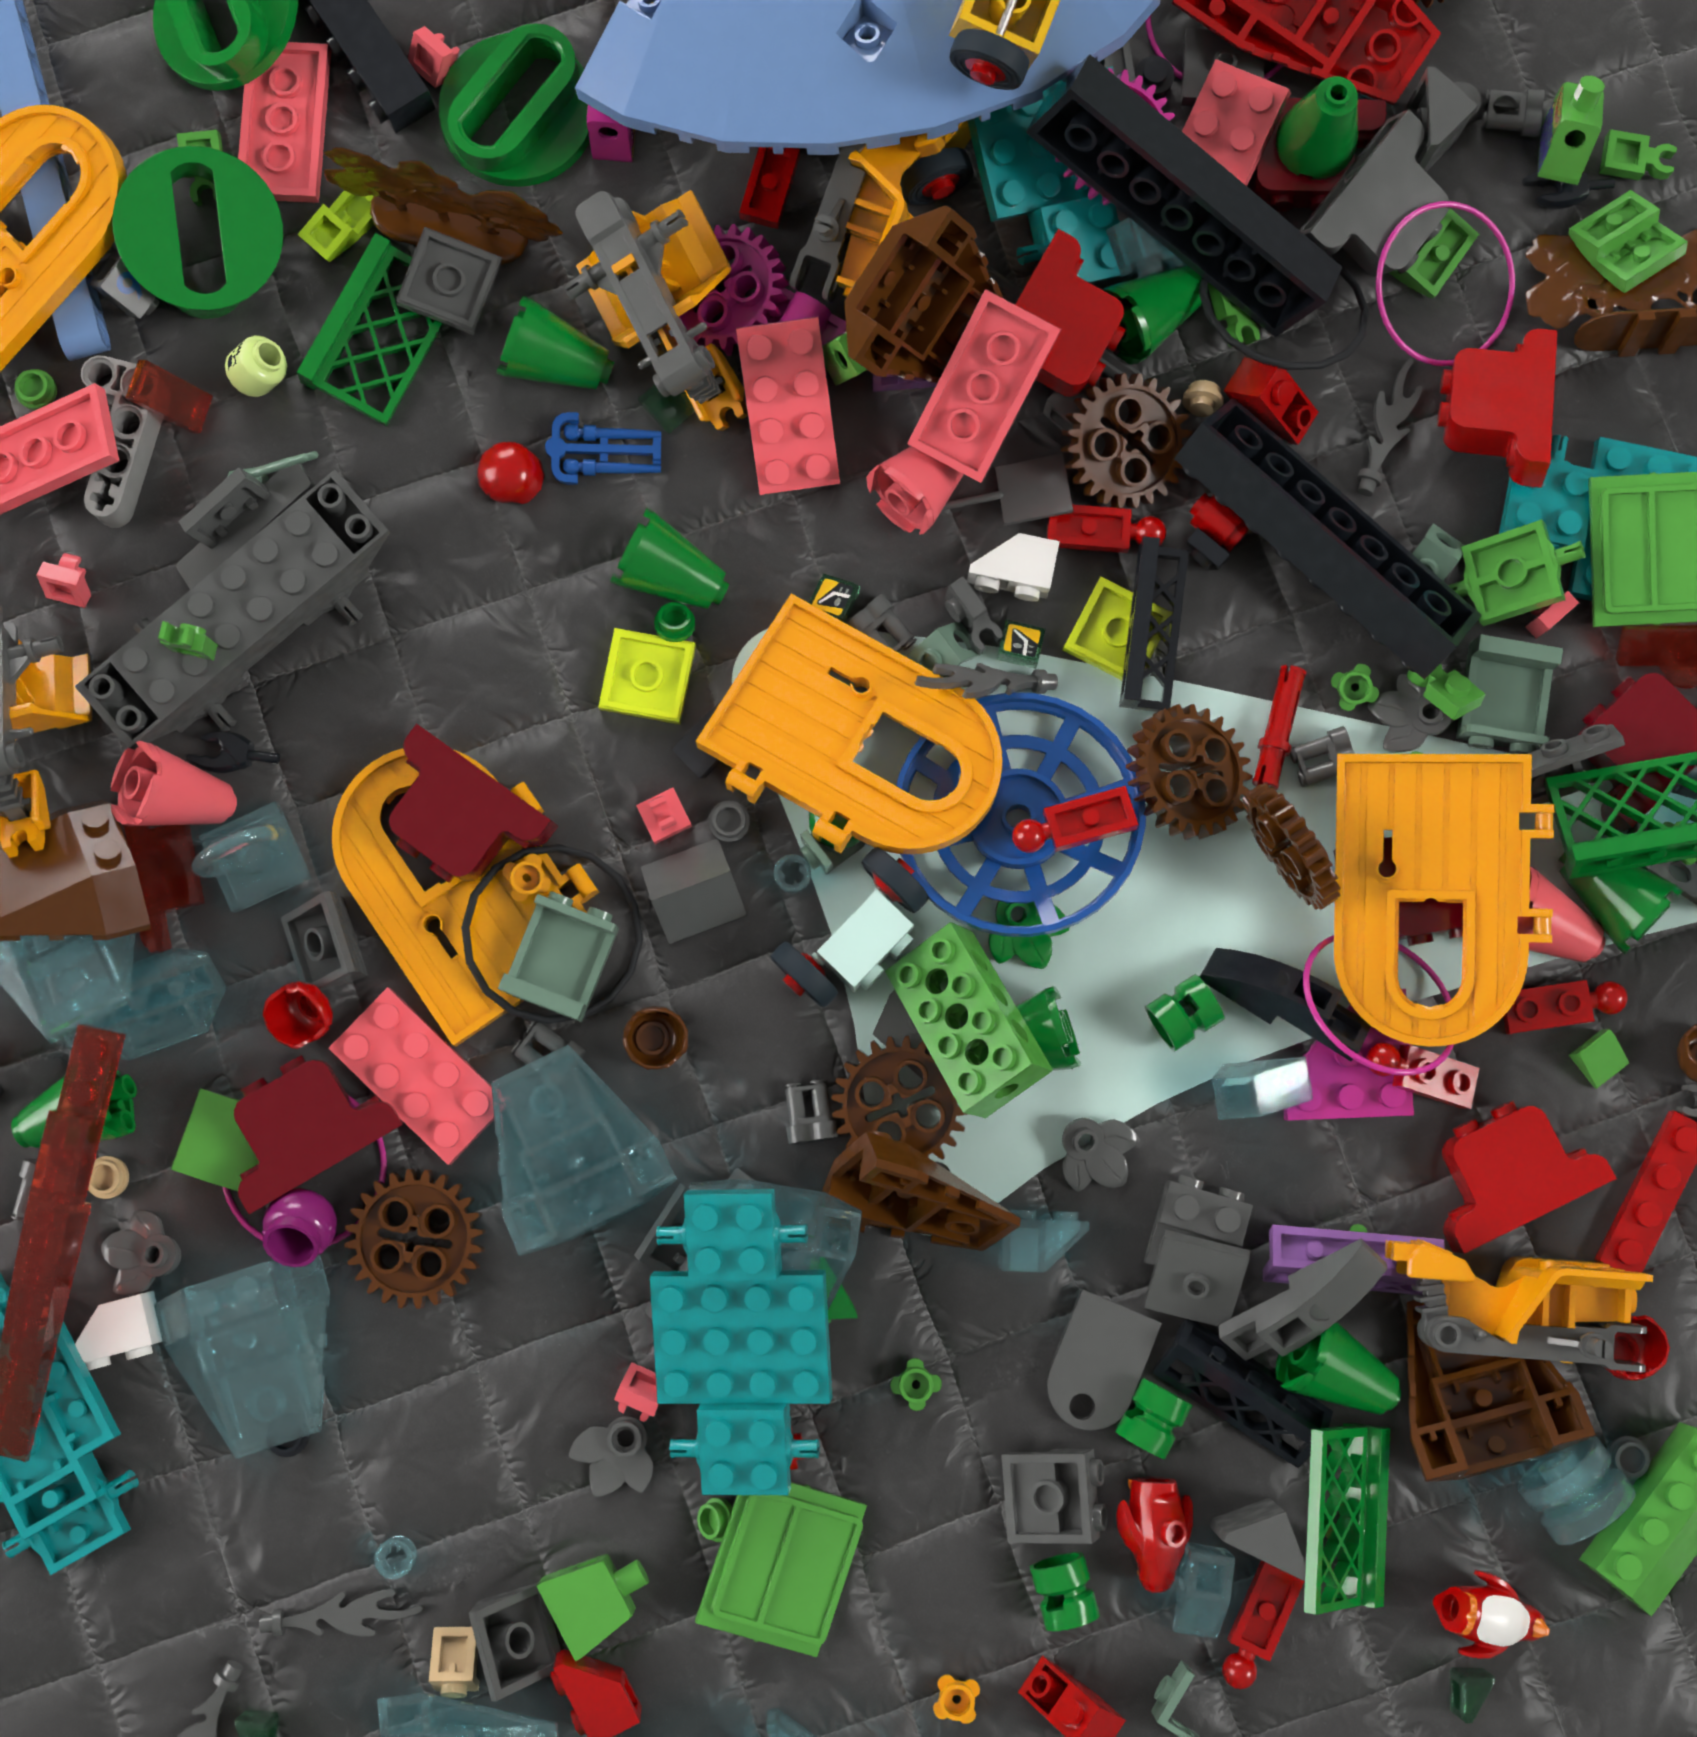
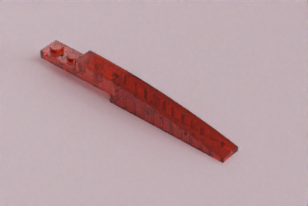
[0,1024,126,1462]

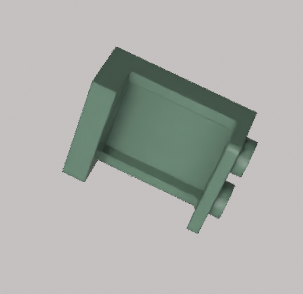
[1456,634,1563,754]
[498,891,619,1023]

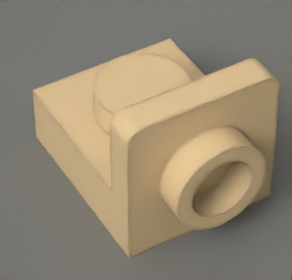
[429,1627,480,1699]

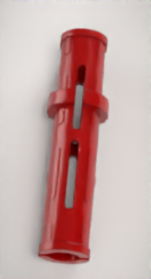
[1252,665,1307,790]

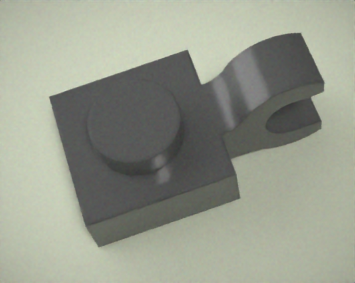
[944,576,1003,654]

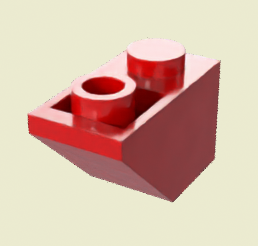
[1224,357,1319,445]
[551,1649,642,1737]
[1018,1655,1126,1737]

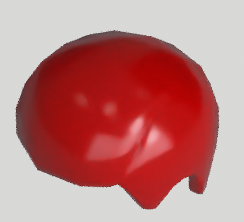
[477,441,545,504]
[262,981,333,1049]
[1604,1315,1670,1381]

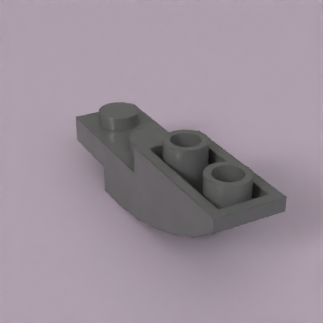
[1219,1239,1387,1361]

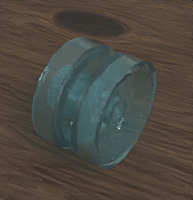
[1517,1436,1636,1545]

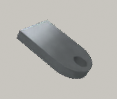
[1046,1288,1162,1430]

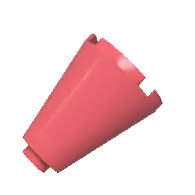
[866,446,964,535]
[111,741,237,826]
[1517,866,1606,963]

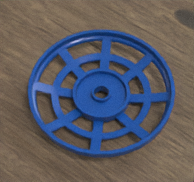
[896,693,1146,937]

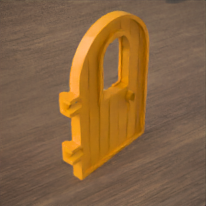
[0,105,127,372]
[696,593,1002,854]
[332,748,600,1047]
[1334,754,1554,1047]

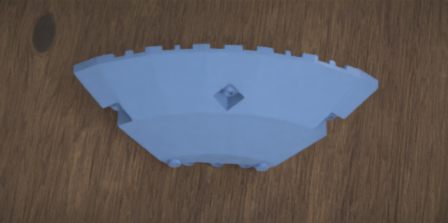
[575,0,1160,155]

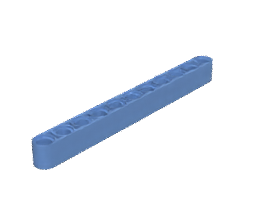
[0,0,111,361]

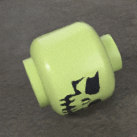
[225,335,288,397]

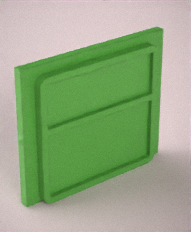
[1589,472,1697,627]
[695,1481,867,1657]

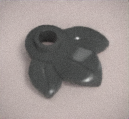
[1368,674,1452,752]
[1062,1118,1140,1192]
[101,1210,181,1296]
[568,1415,653,1497]

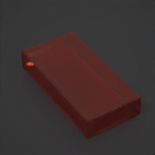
[125,360,213,433]

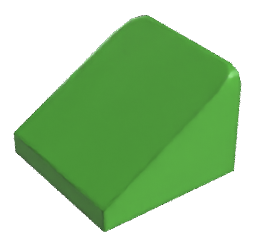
[1569,1029,1629,1089]

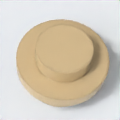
[1182,380,1224,417]
[85,1156,129,1199]

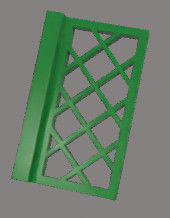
[297,232,444,427]
[1544,752,1697,879]
[1304,1423,1390,1615]

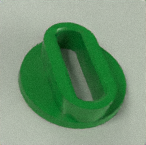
[153,0,298,91]
[439,23,590,187]
[112,146,283,319]

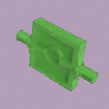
[1448,520,1586,626]

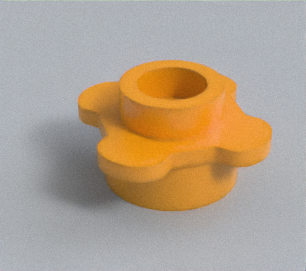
[502,854,551,902]
[933,1674,980,1724]

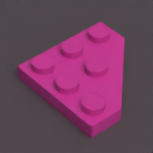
[1282,989,1414,1121]

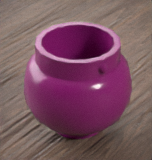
[262,1188,337,1267]

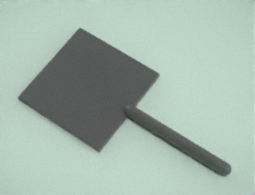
[942,453,1073,526]

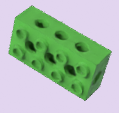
[885,922,1053,1119]

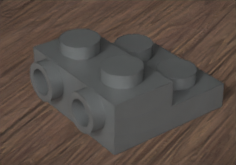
[1143,1175,1253,1265]
[1002,1449,1108,1544]

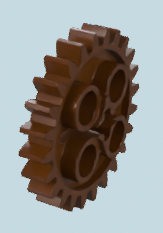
[1061,373,1192,508]
[1125,704,1253,840]
[1242,783,1341,910]
[831,1035,967,1160]
[344,1169,486,1309]

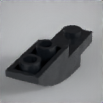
[1199,948,1371,1061]

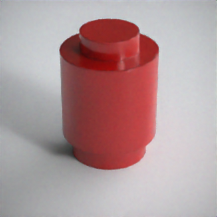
[1189,493,1249,552]

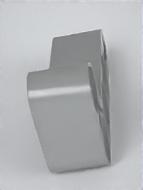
[80,355,169,528]

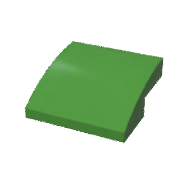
[1569,190,1688,293]
[1389,208,1479,299]
[171,1088,259,1191]

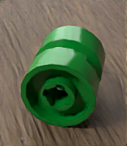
[1144,974,1225,1052]
[1115,1378,1193,1460]
[1030,1552,1100,1631]

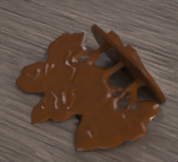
[323,147,563,265]
[1525,229,1697,357]

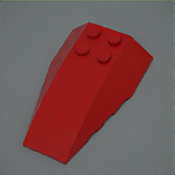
[1171,0,1441,105]

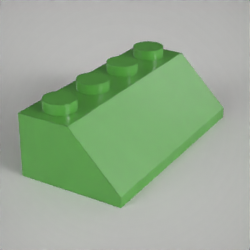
[1579,1422,1697,1617]

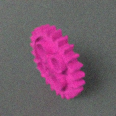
[679,224,789,356]

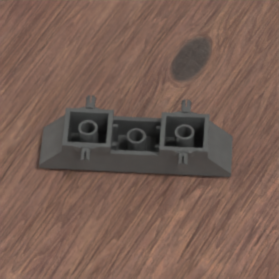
[75,469,390,749]

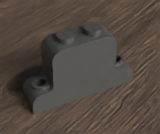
[1299,109,1449,276]

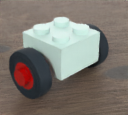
[770,847,929,1008]

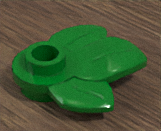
[988,901,1069,969]

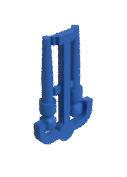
[545,412,661,485]

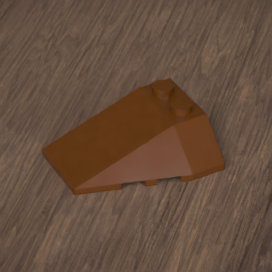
[844,205,1003,383]
[0,800,151,941]
[812,1131,1021,1251]
[1406,1280,1596,1482]

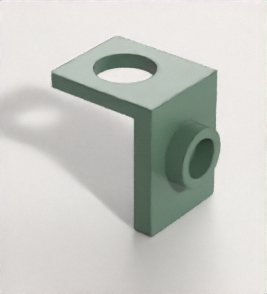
[1412,523,1465,581]
[905,621,983,678]
[799,830,865,875]
[1151,1660,1200,1737]

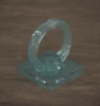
[192,802,311,913]

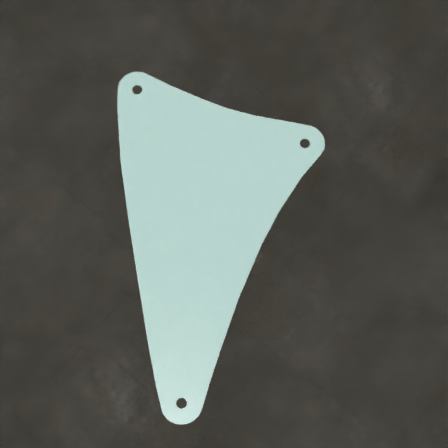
[732,629,1697,1236]

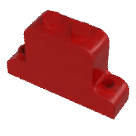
[1015,228,1126,397]
[1437,329,1558,488]
[1442,1100,1617,1254]

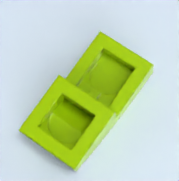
[297,191,374,262]

